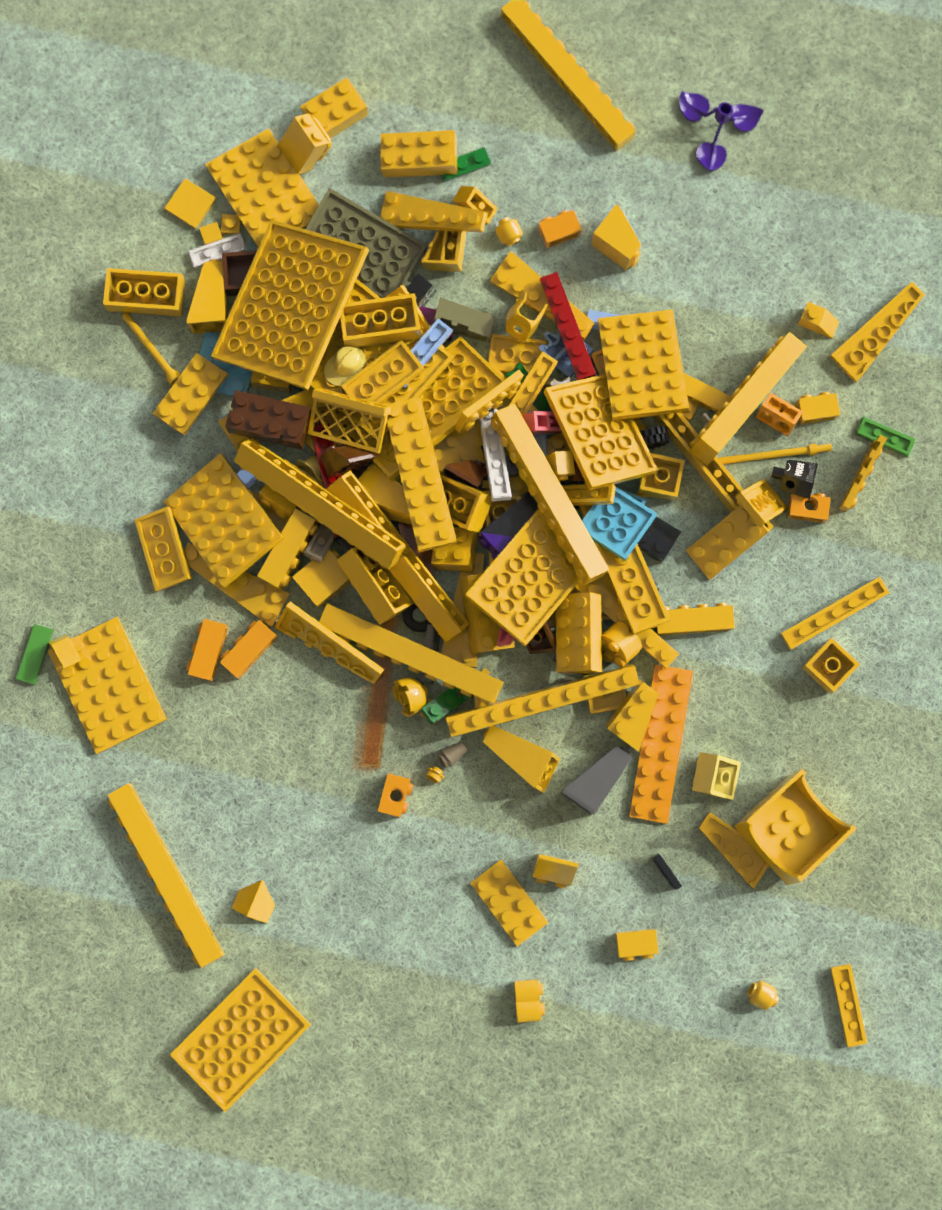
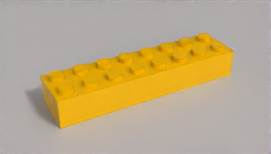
[690,332,807,466]

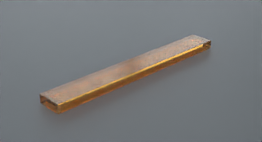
[361,615,399,769]

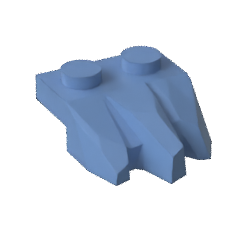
[539,328,594,377]

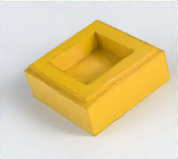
[199,222,223,245]

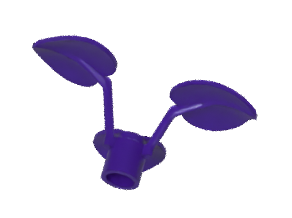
[679,91,764,171]

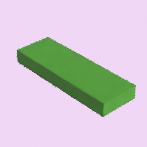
[855,417,916,457]
[16,624,54,685]

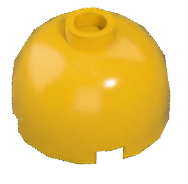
[393,677,428,717]

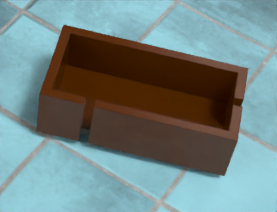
[222,251,257,296]
[225,390,311,450]

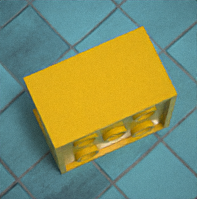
[734,769,856,885]

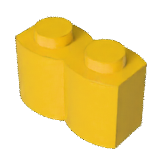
[514,979,545,1022]

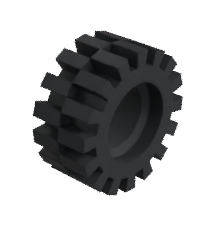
[640,426,669,450]

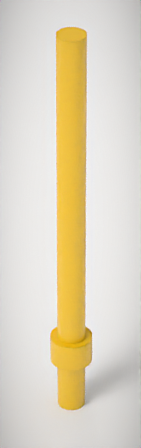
[718,444,832,464]

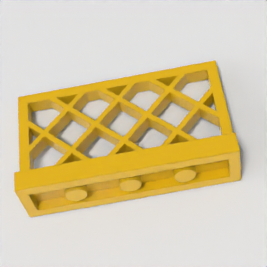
[307,388,391,453]

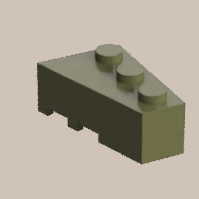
[435,297,495,343]

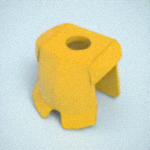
[506,292,547,343]

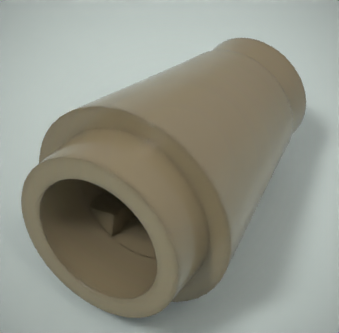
[437,742,467,768]

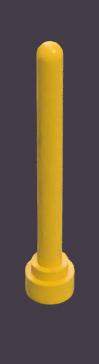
[122,313,181,386]

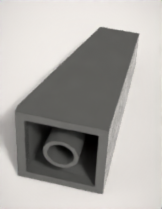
[560,746,633,815]

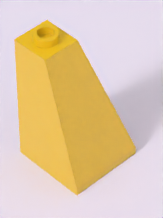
[187,259,229,334]
[358,464,412,525]
[483,725,560,793]

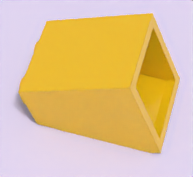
[591,204,641,271]

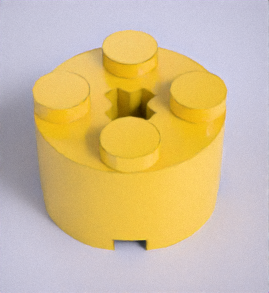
[602,621,642,667]

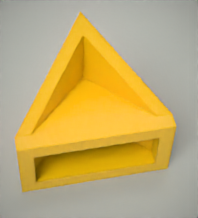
[231,880,275,923]

